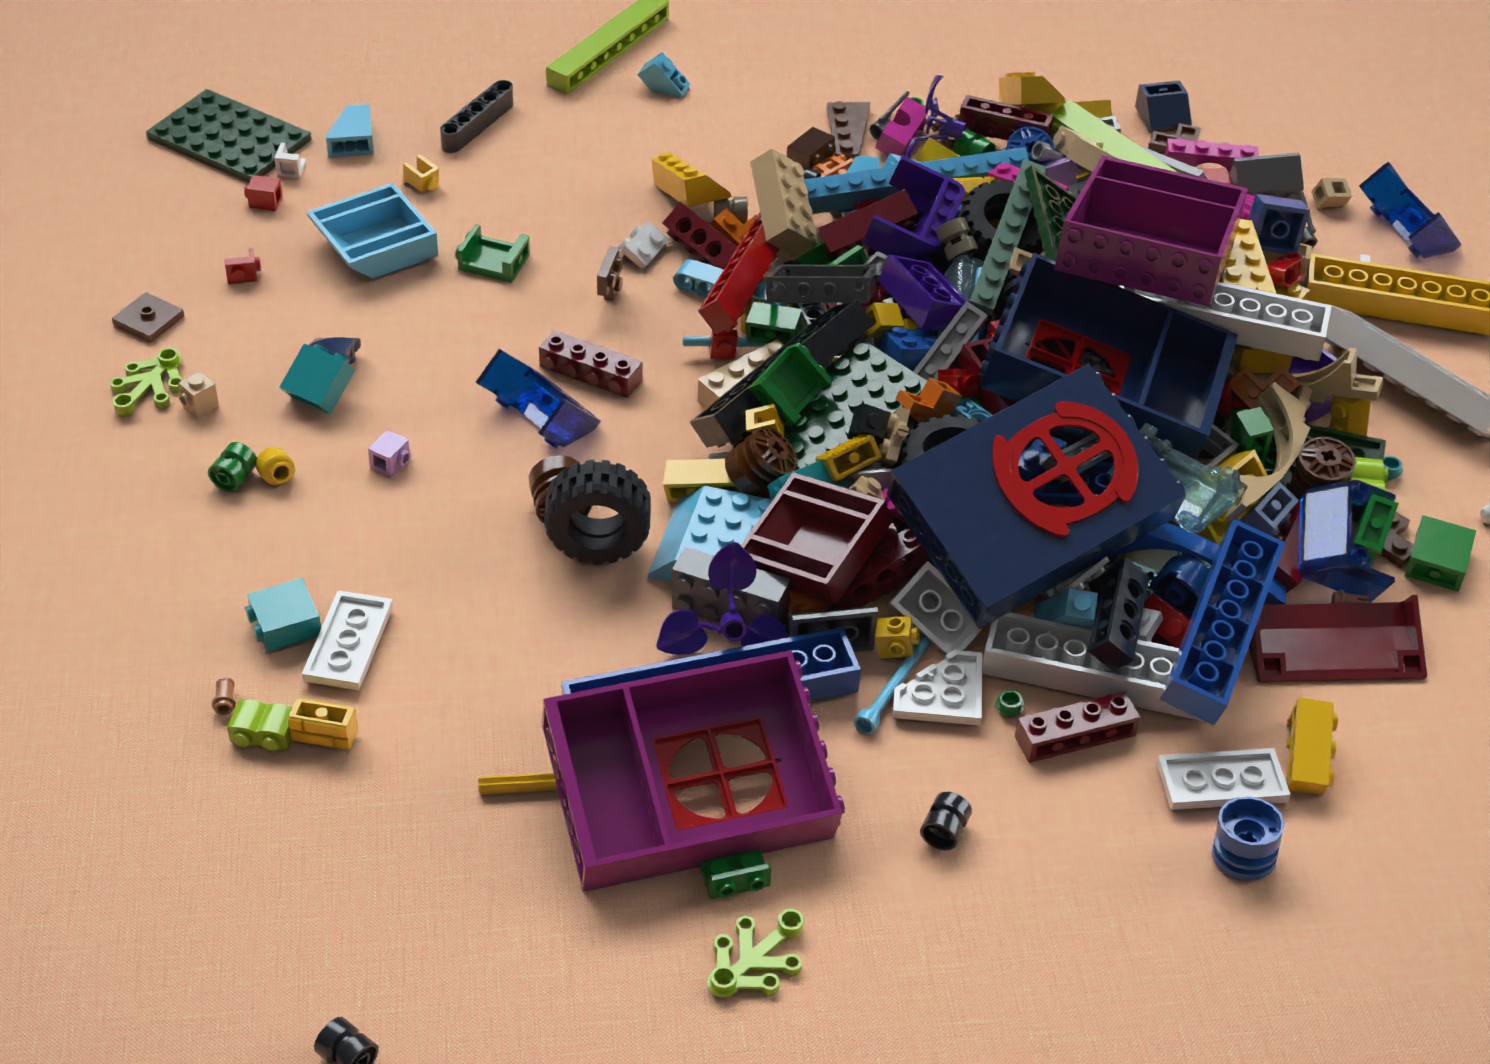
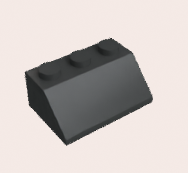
[1230,152,1304,200]
[785,606,878,652]

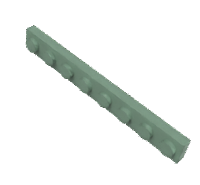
[969,159,1047,315]

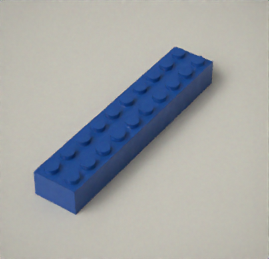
[561,627,861,701]

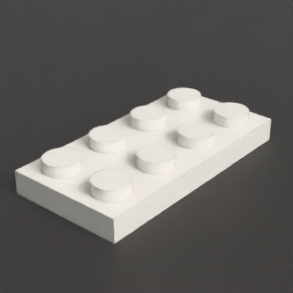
[302,591,393,691]
[1157,748,1291,810]

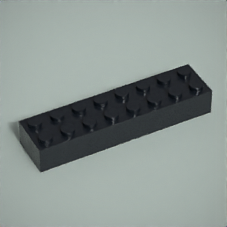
[689,299,873,448]

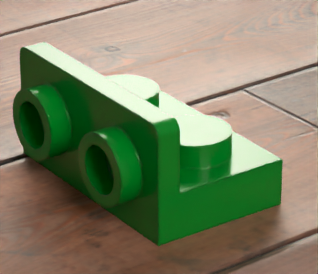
[700,849,771,899]

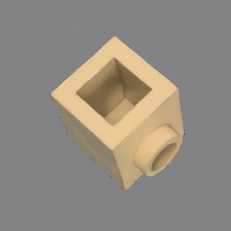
[178,371,219,419]

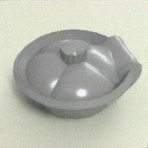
[846,462,896,489]

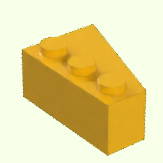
[1286,697,1338,796]

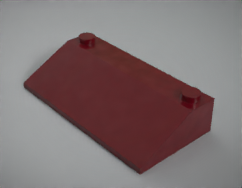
[1249,595,1428,682]

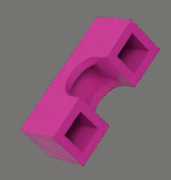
[875,97,929,156]

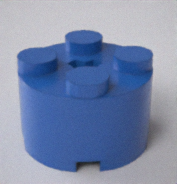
[1150,553,1209,618]

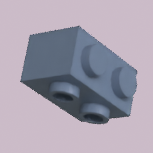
[1240,481,1299,536]

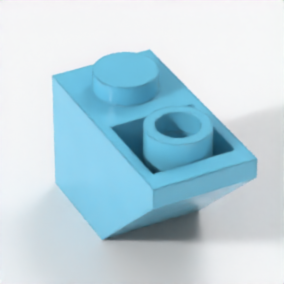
[637,52,691,98]

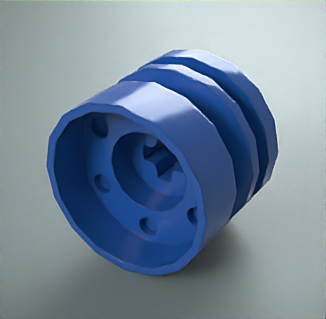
[1005,127,1055,165]
[1212,796,1285,880]

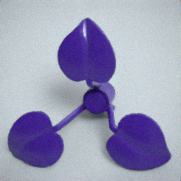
[905,75,966,158]
[656,542,789,655]

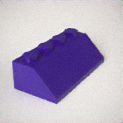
[878,254,968,332]

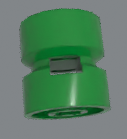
[953,130,996,156]
[208,442,257,492]

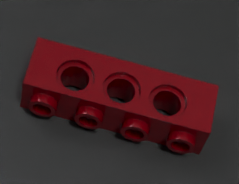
[662,202,737,269]
[834,527,933,609]

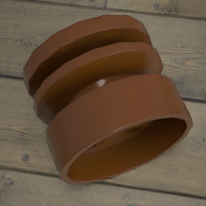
[725,426,797,497]
[1290,437,1356,508]
[528,455,592,523]

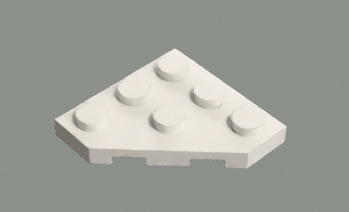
[892,650,983,726]

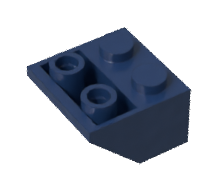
[1135,80,1192,132]

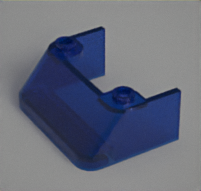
[1359,161,1462,259]
[476,348,601,449]
[1298,480,1396,603]

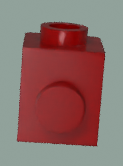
[224,248,261,284]
[709,330,738,359]

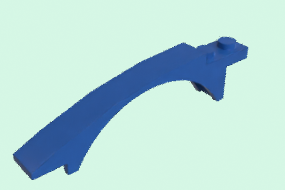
[1107,523,1286,605]

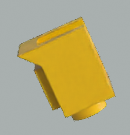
[403,154,439,193]
[746,404,784,436]

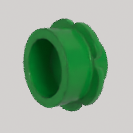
[995,690,1024,717]

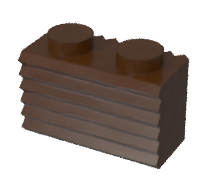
[787,126,836,170]

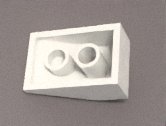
[887,561,982,655]

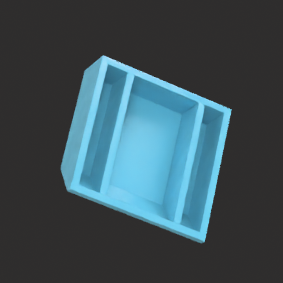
[307,183,439,279]
[648,486,772,583]

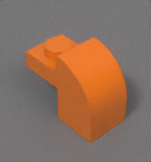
[895,377,962,423]

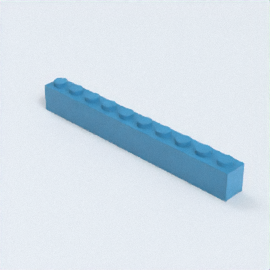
[804,147,1029,215]

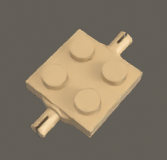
[878,407,910,468]

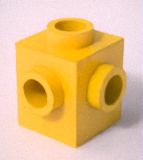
[875,616,920,658]

